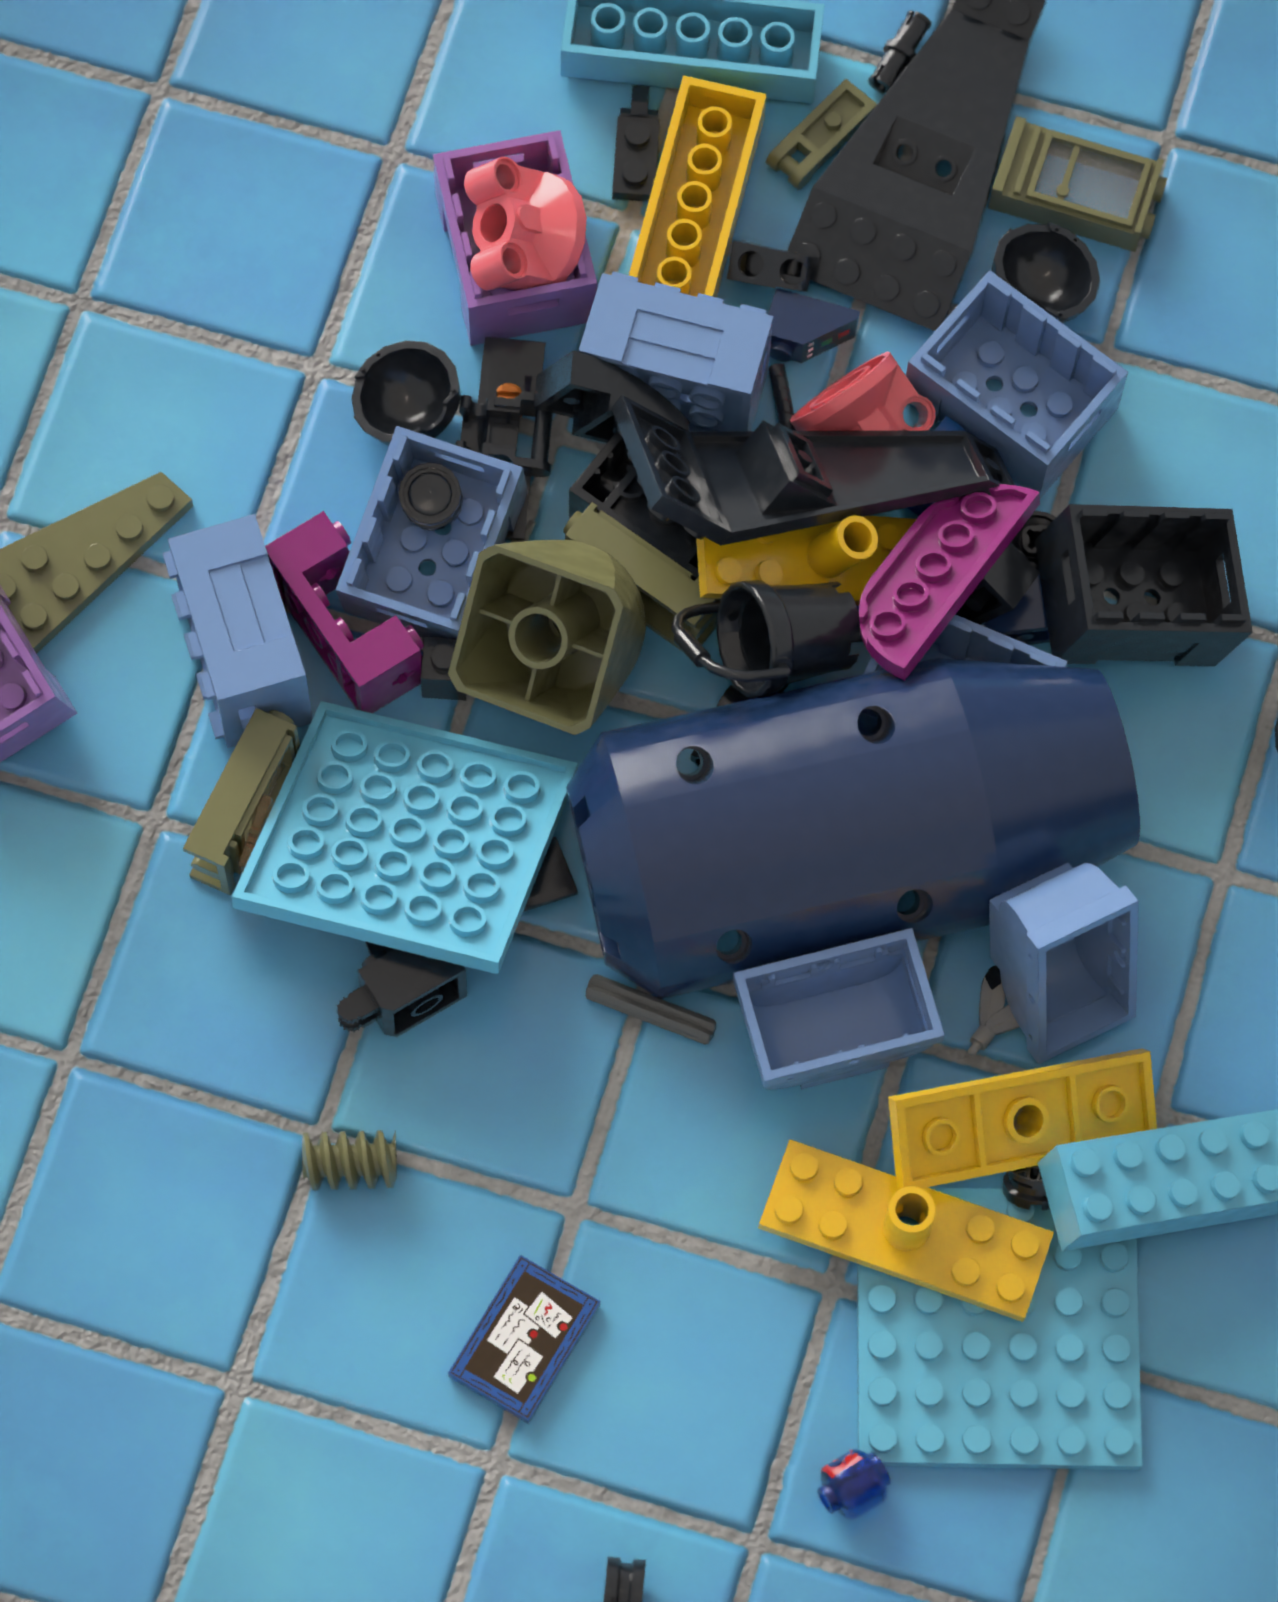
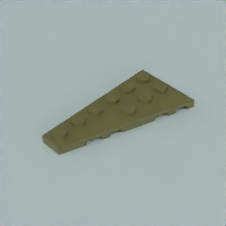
[0,472,193,653]

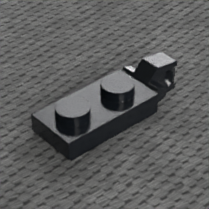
[612,85,660,202]

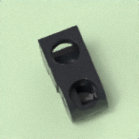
[727,240,814,292]

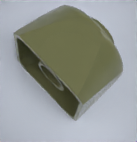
[448,540,646,735]

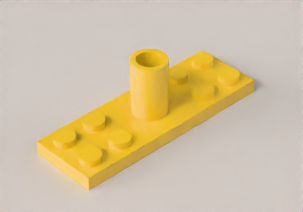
[696,515,916,606]
[888,1048,1157,1189]
[758,1139,1054,1322]

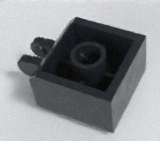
[337,949,467,1037]

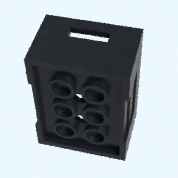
[1035,504,1253,666]

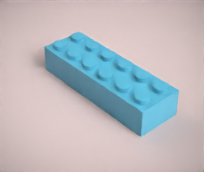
[561,0,824,104]
[1037,1109,1278,1251]

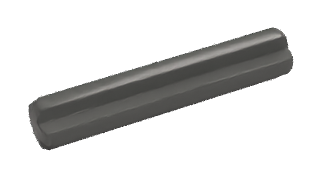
[586,974,716,1044]

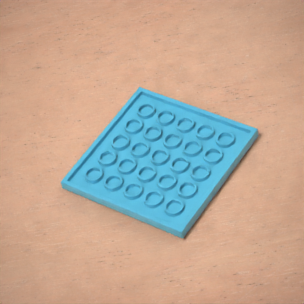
[232,701,578,974]
[857,1188,1142,1470]

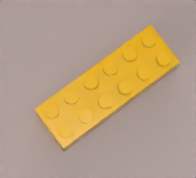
[629,75,767,297]

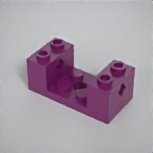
[265,511,424,713]

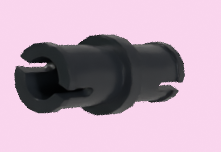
[868,10,932,94]

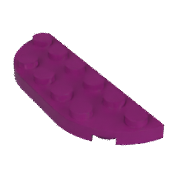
[859,484,1040,681]

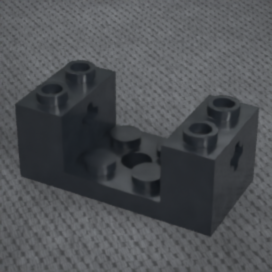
[569,431,721,601]

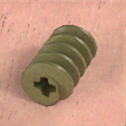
[302,1130,397,1190]

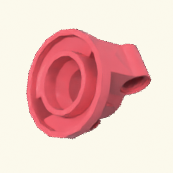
[464,157,587,291]
[789,351,936,431]

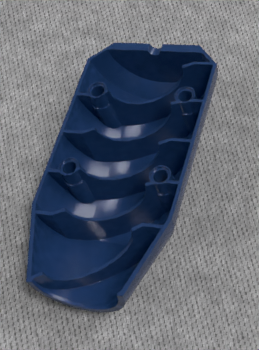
[566,658,1140,999]

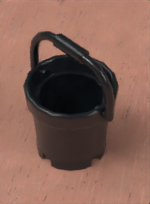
[671,580,862,698]

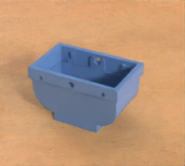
[989,863,1139,1064]
[733,928,945,1090]

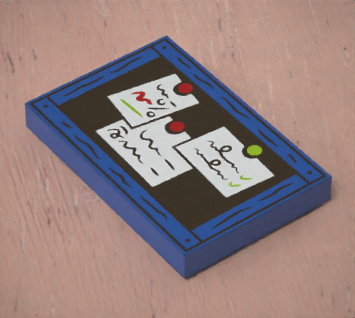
[448,1255,601,1424]

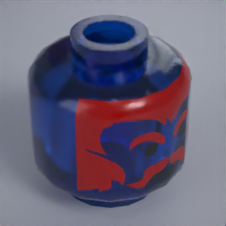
[817,1448,891,1520]

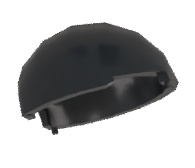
[991,222,1100,323]
[351,340,461,446]

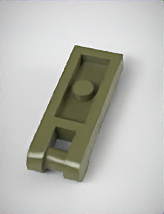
[766,79,877,190]

